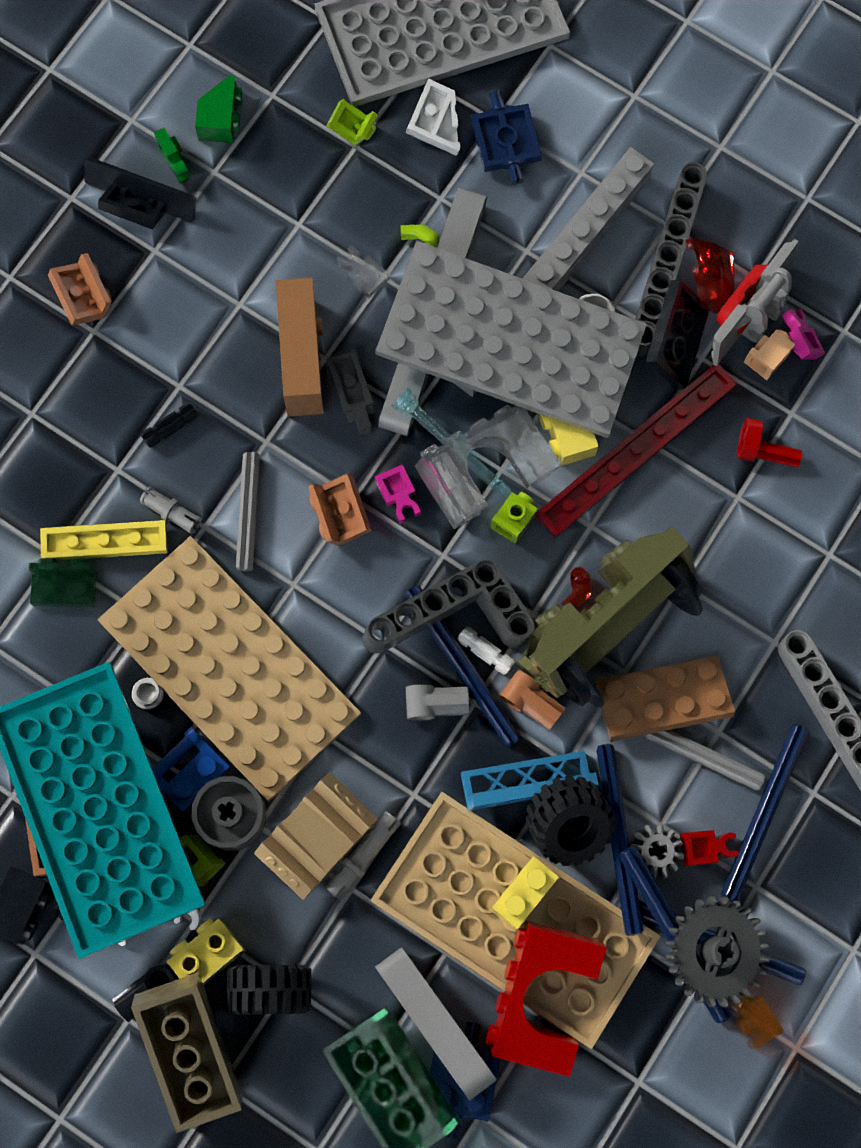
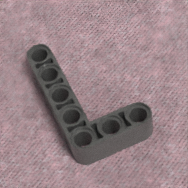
[362,559,534,653]

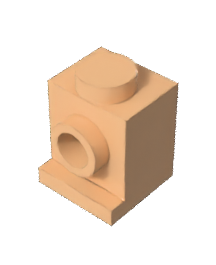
[744,329,795,380]

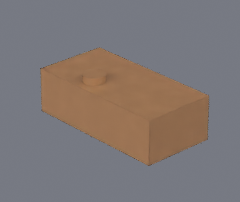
[276,278,324,417]

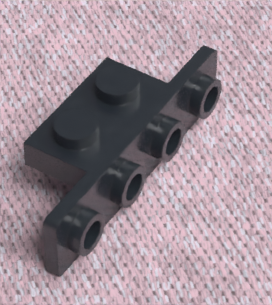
[84,157,196,230]

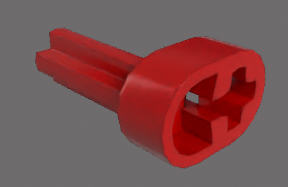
[737,417,803,468]

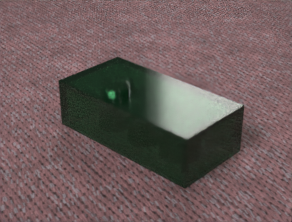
[322,1006,461,1148]

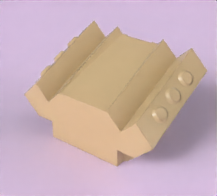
[254,772,378,900]

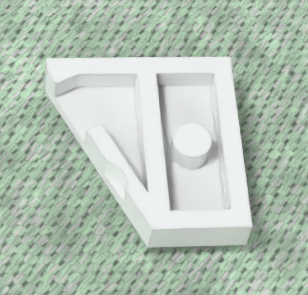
[405,79,460,156]

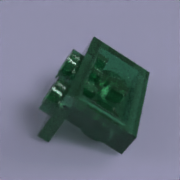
[29,558,97,607]

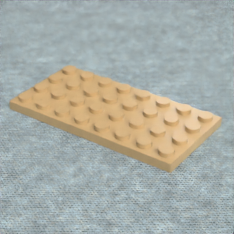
[97,536,362,802]
[370,792,661,1049]

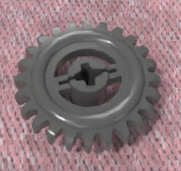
[666,896,770,1008]

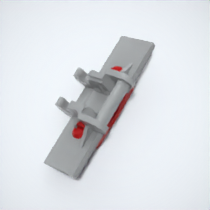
[711,239,799,366]

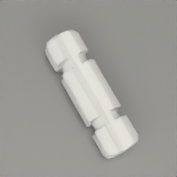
[457,627,515,675]

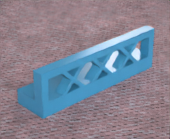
[461,751,599,811]

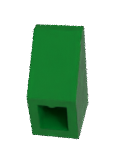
[195,75,243,143]

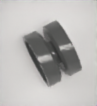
[192,776,266,851]

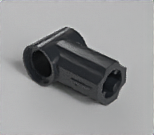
[112,964,179,1022]

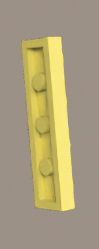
[40,520,168,561]

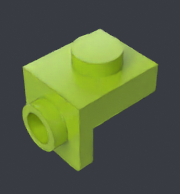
[326,99,378,145]

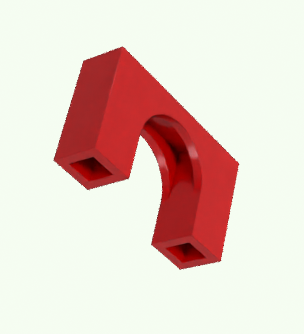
[486,920,607,1077]

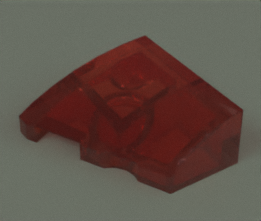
[685,238,735,314]

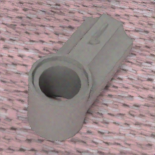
[406,685,469,721]

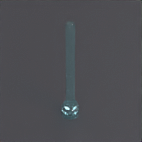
[392,388,511,498]

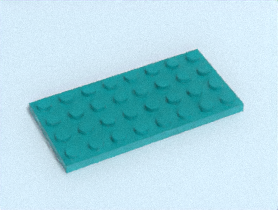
[0,662,206,959]

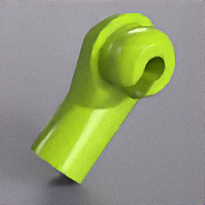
[400,224,441,248]

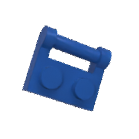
[152,727,231,813]

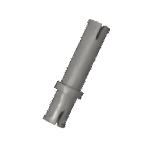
[324,811,401,901]

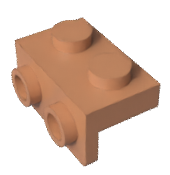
[48,253,112,326]
[308,473,372,546]

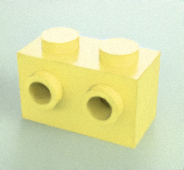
[166,918,246,985]

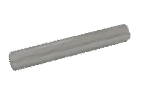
[236,452,260,572]
[645,730,765,791]

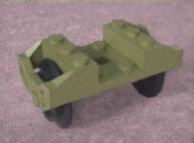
[515,526,703,708]

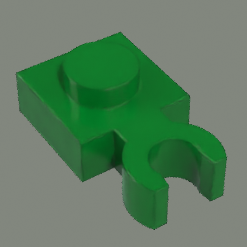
[154,128,190,184]

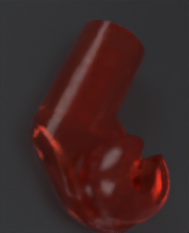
[560,567,591,609]

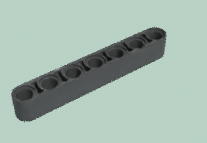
[635,162,707,357]

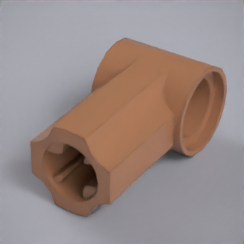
[499,670,566,731]

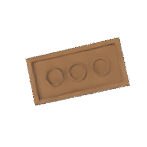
[595,655,735,742]

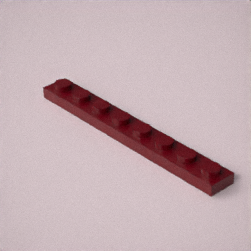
[535,364,737,539]

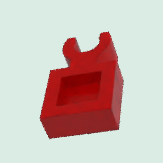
[679,830,739,867]

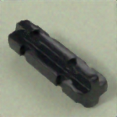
[141,403,198,448]

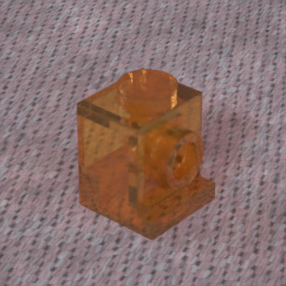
[733,996,784,1049]

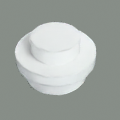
[132,678,164,710]

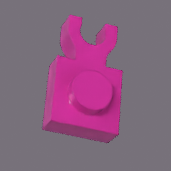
[782,309,825,360]
[374,464,421,524]

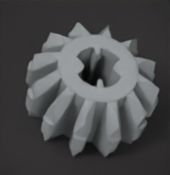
[630,824,684,879]

